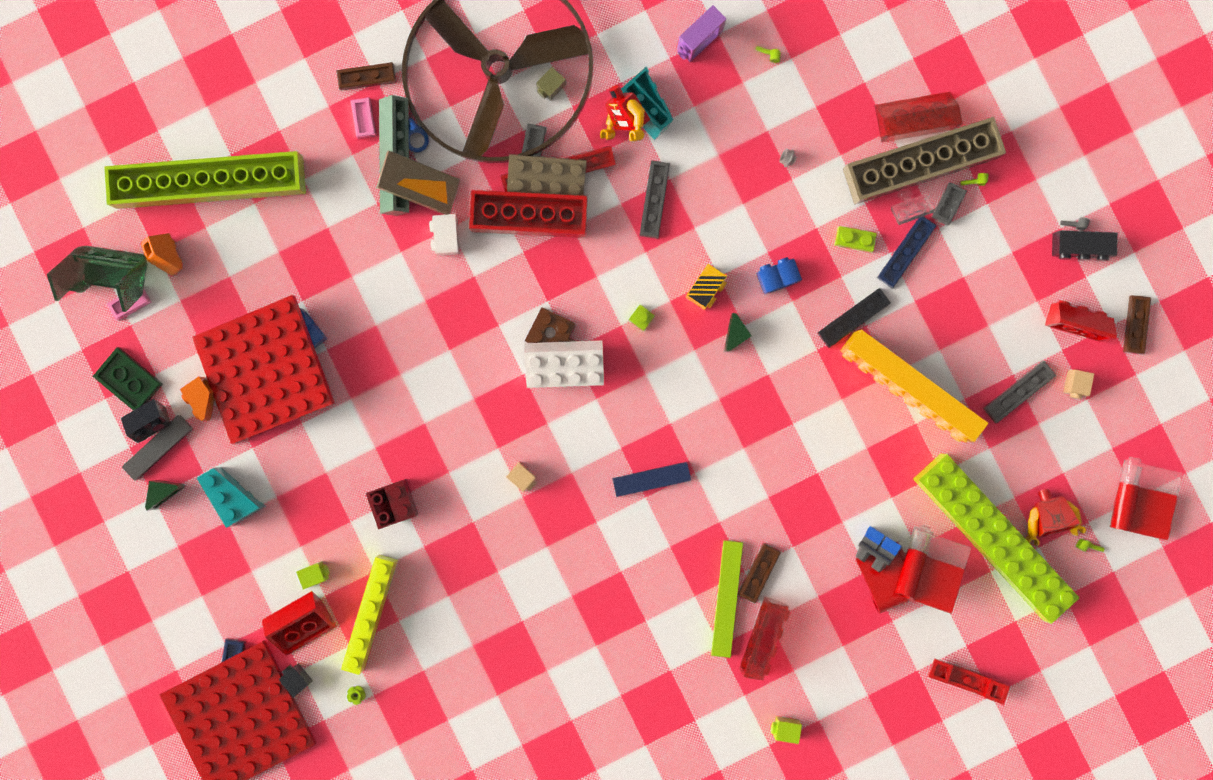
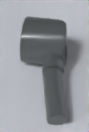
[1060,217,1090,231]

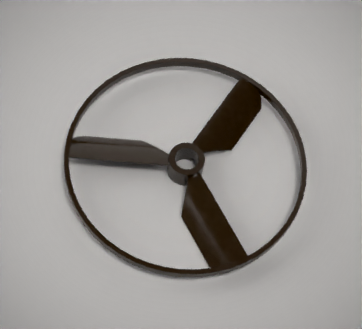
[402,0,593,163]

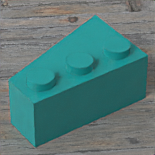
[621,66,674,140]
[197,467,266,528]

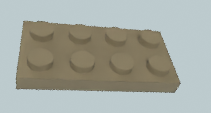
[507,154,586,196]

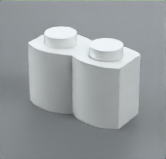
[429,214,460,256]

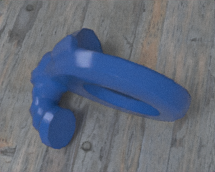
[408,118,429,153]

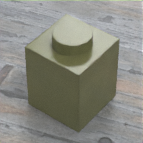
[536,67,566,101]

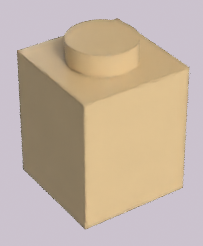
[1063,370,1094,399]
[506,462,537,492]

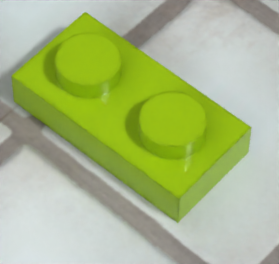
[834,226,877,253]

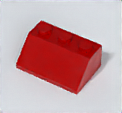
[1045,300,1117,342]
[262,591,336,656]

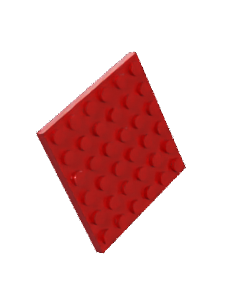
[192,295,335,444]
[159,640,316,780]

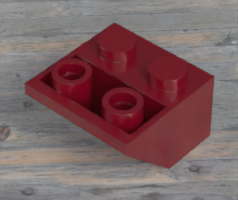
[366,479,419,530]

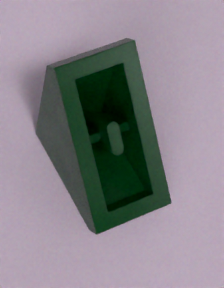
[724,313,752,352]
[145,480,185,511]

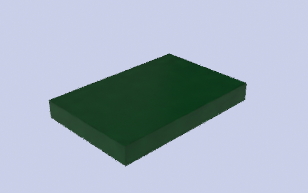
[92,347,163,411]

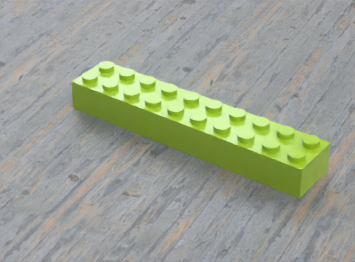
[104,151,306,209]
[913,453,1079,624]

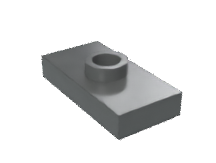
[522,123,547,156]
[931,182,967,226]

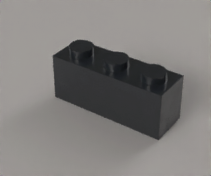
[1052,230,1118,261]

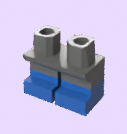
[855,526,903,573]

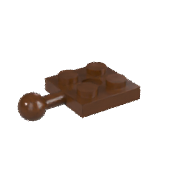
[525,307,576,343]

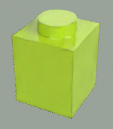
[296,561,330,590]
[771,716,802,744]

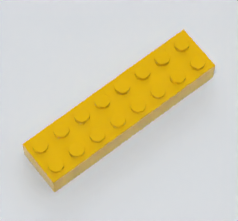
[840,330,988,443]

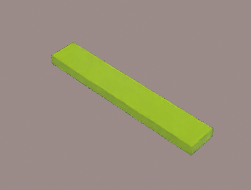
[711,540,743,658]

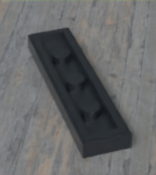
[817,288,891,348]

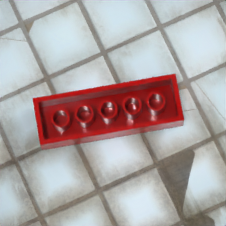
[469,190,588,238]

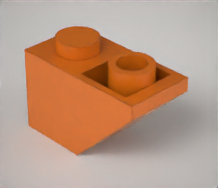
[141,233,183,276]
[180,376,215,421]

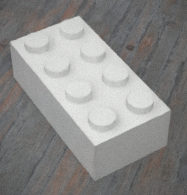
[524,340,604,388]

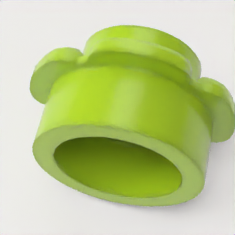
[347,686,366,705]

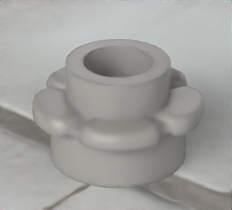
[779,149,796,167]

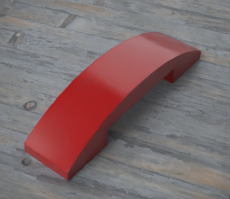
[928,658,1010,705]

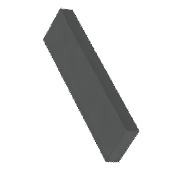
[639,160,670,239]
[983,361,1056,423]
[122,415,193,481]

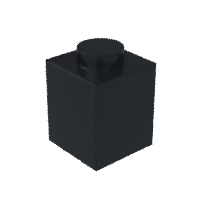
[279,663,313,697]

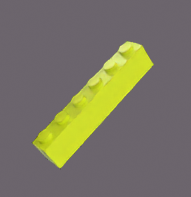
[341,555,398,675]

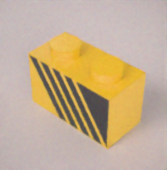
[685,264,727,310]

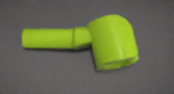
[755,46,781,63]
[960,173,989,186]
[1075,539,1104,552]

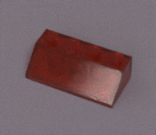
[875,91,963,143]
[739,596,790,680]

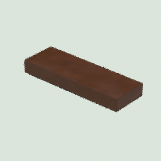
[336,62,396,91]
[1123,295,1151,354]
[738,543,781,604]

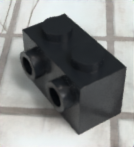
[121,399,171,443]

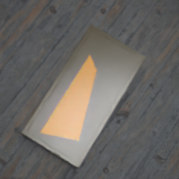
[376,151,460,215]

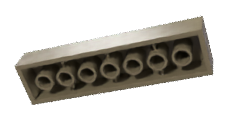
[843,117,1006,205]

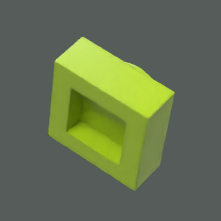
[628,305,655,331]

